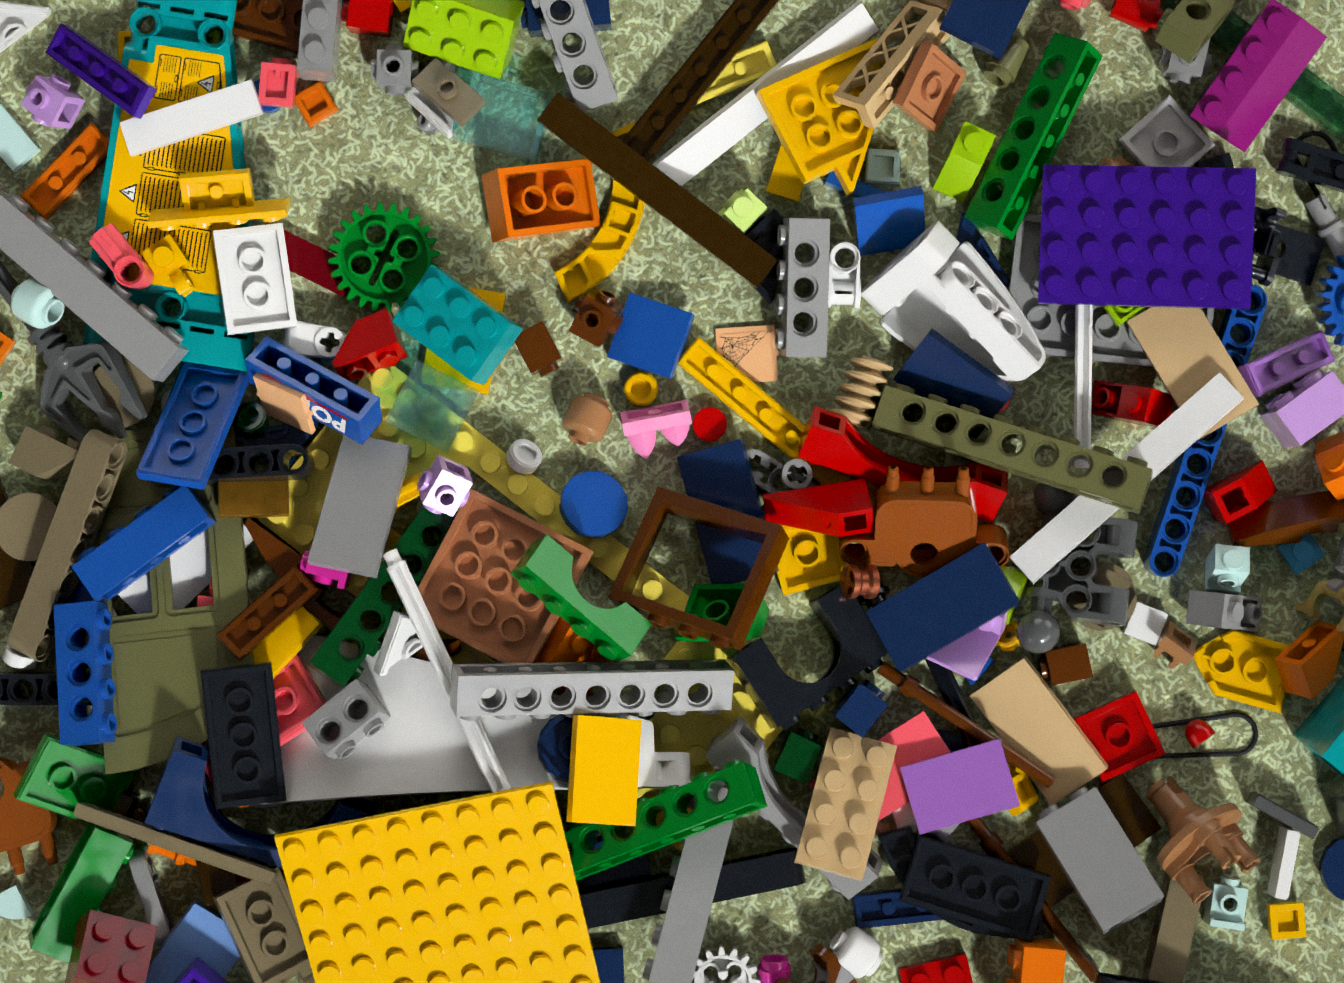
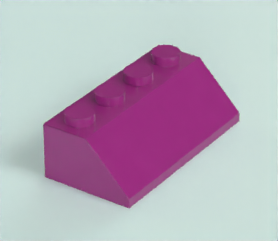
[1188,0,1327,153]

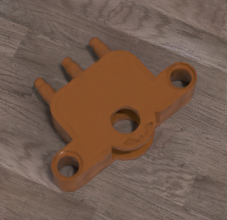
[839,464,1010,578]
[0,757,60,875]

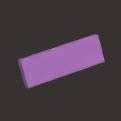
[1238,330,1336,398]

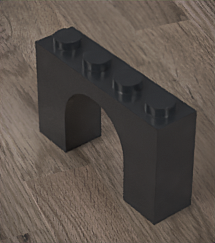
[726,584,888,730]

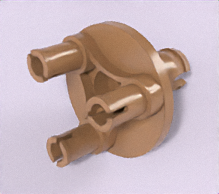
[1146,776,1261,904]

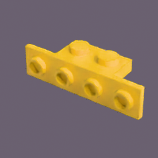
[147,168,291,231]

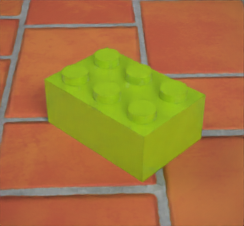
[403,0,525,80]

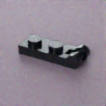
[1275,138,1344,193]

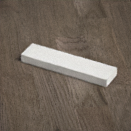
[119,80,264,157]

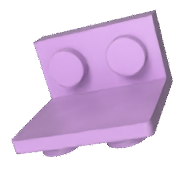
[925,611,1008,681]

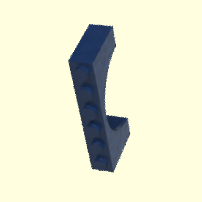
[144,736,374,868]

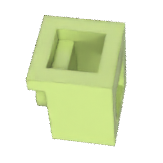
[718,188,767,235]

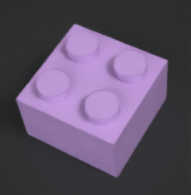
[1260,370,1344,448]

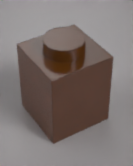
[515,321,563,378]
[1037,642,1093,686]

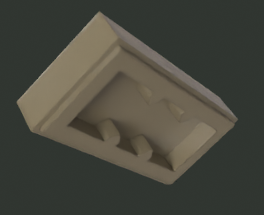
[412,58,486,127]

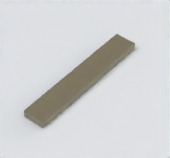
[73,802,280,885]

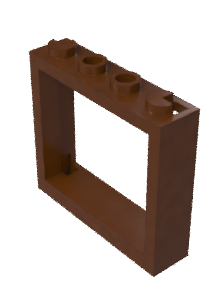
[608,487,789,651]

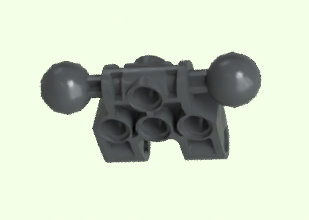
[1016,482,1138,654]

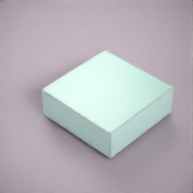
[864,148,901,186]

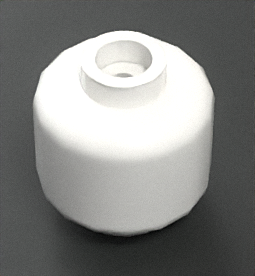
[830,927,883,978]

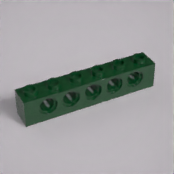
[307,506,458,689]

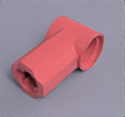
[89,223,154,290]

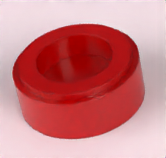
[693,407,727,442]

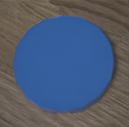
[559,471,628,538]

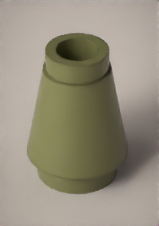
[984,36,1029,88]

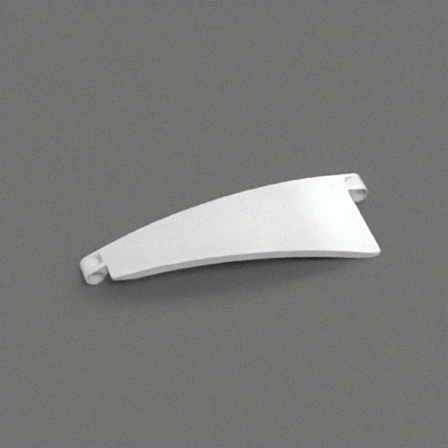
[249,635,691,808]

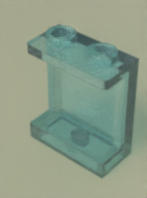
[453,72,554,165]

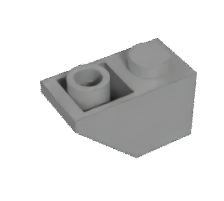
[1186,590,1263,632]

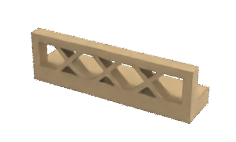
[833,0,950,129]

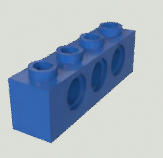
[54,601,117,746]

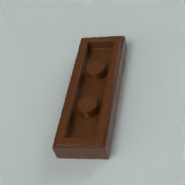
[216,565,319,661]

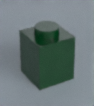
[773,727,823,784]

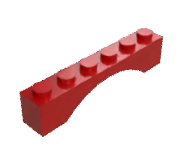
[798,406,1008,524]

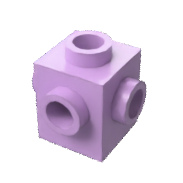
[21,74,86,129]
[417,455,473,517]

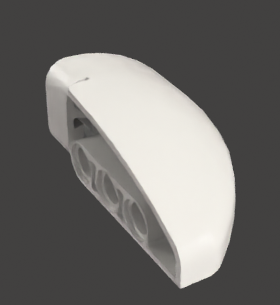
[861,220,1046,381]

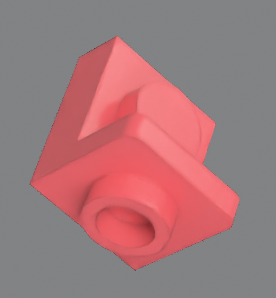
[258,58,300,108]

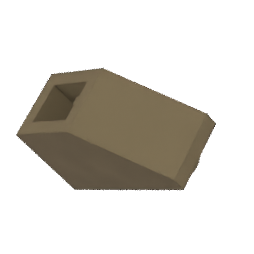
[9,424,81,481]

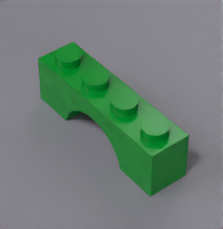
[510,534,652,663]

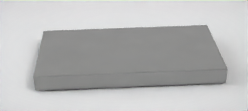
[307,435,412,578]

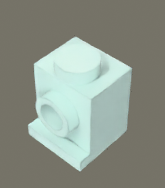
[1205,544,1250,595]
[1203,876,1249,931]

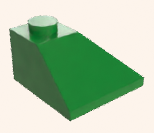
[675,584,770,641]

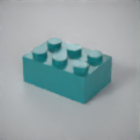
[392,265,523,385]

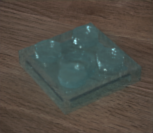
[385,360,479,453]

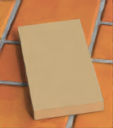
[1126,307,1259,441]
[969,655,1109,805]

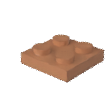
[892,40,967,133]

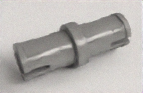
[1304,193,1344,264]

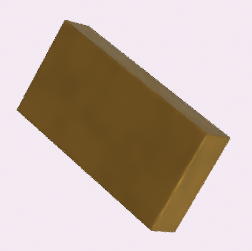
[218,480,289,518]

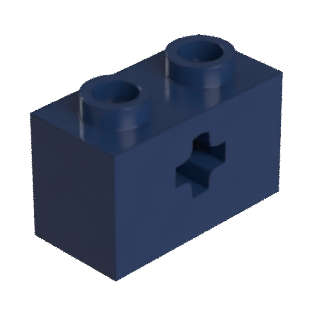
[831,679,888,738]

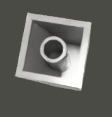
[1036,786,1164,937]

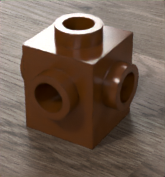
[569,288,625,347]

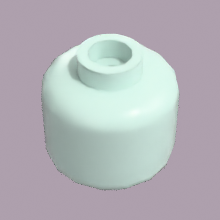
[11,278,65,329]

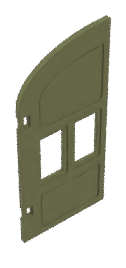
[92,422,255,774]

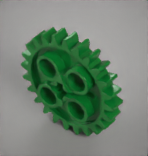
[328,202,440,313]

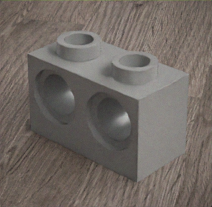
[302,679,390,760]

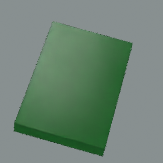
[13,733,139,823]

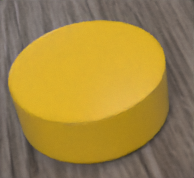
[624,372,658,407]

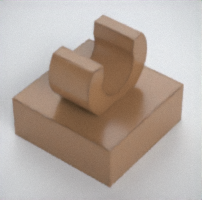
[1154,621,1198,669]

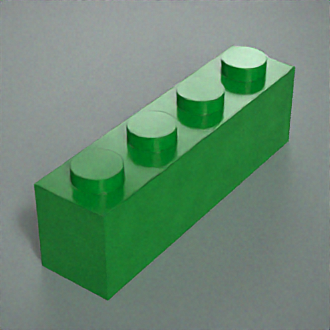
[28,822,134,963]

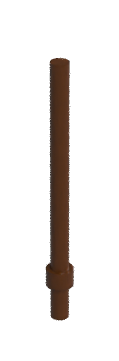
[877,661,1056,788]
[966,818,1100,982]

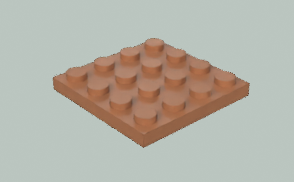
[405,488,593,663]

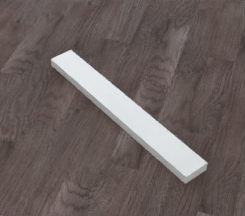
[652,1,879,186]
[1010,372,1244,584]

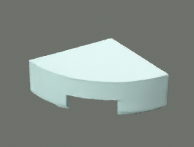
[0,884,34,919]

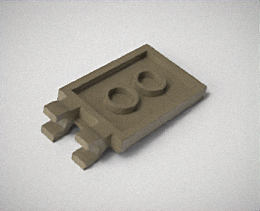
[213,866,315,983]

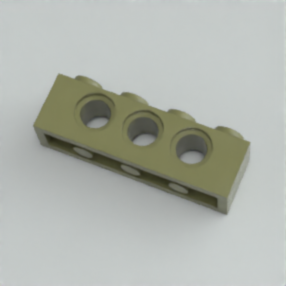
[1155,0,1241,64]

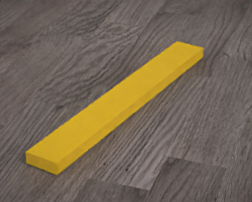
[678,337,879,521]

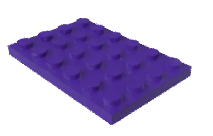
[1038,164,1256,310]

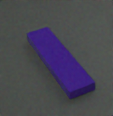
[45,23,157,119]

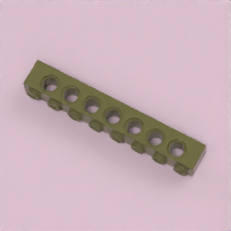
[872,384,1153,514]

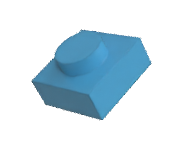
[1275,534,1325,575]

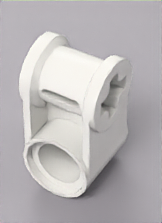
[828,242,861,309]
[283,321,347,360]

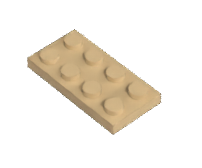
[794,727,897,881]

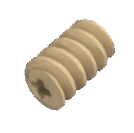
[830,355,893,431]

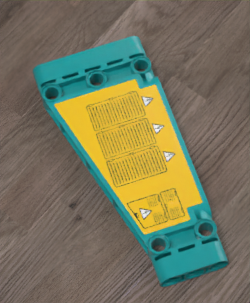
[83,0,255,372]

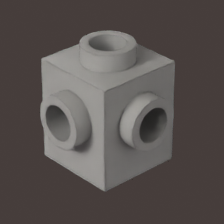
[1159,39,1212,85]
[371,44,421,96]

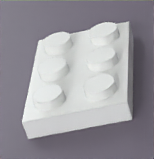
[212,223,297,335]

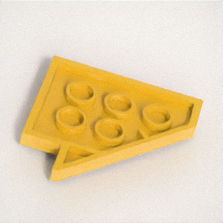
[756,38,886,196]

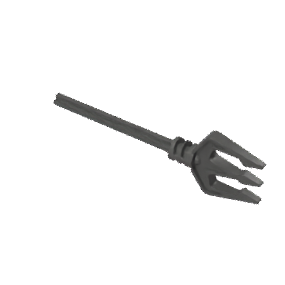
[0,261,147,442]

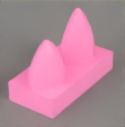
[620,399,692,459]

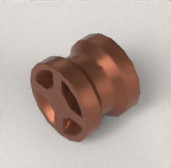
[840,564,880,599]

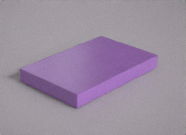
[900,738,1020,835]

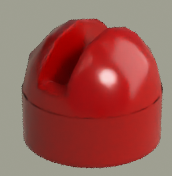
[1185,719,1215,749]

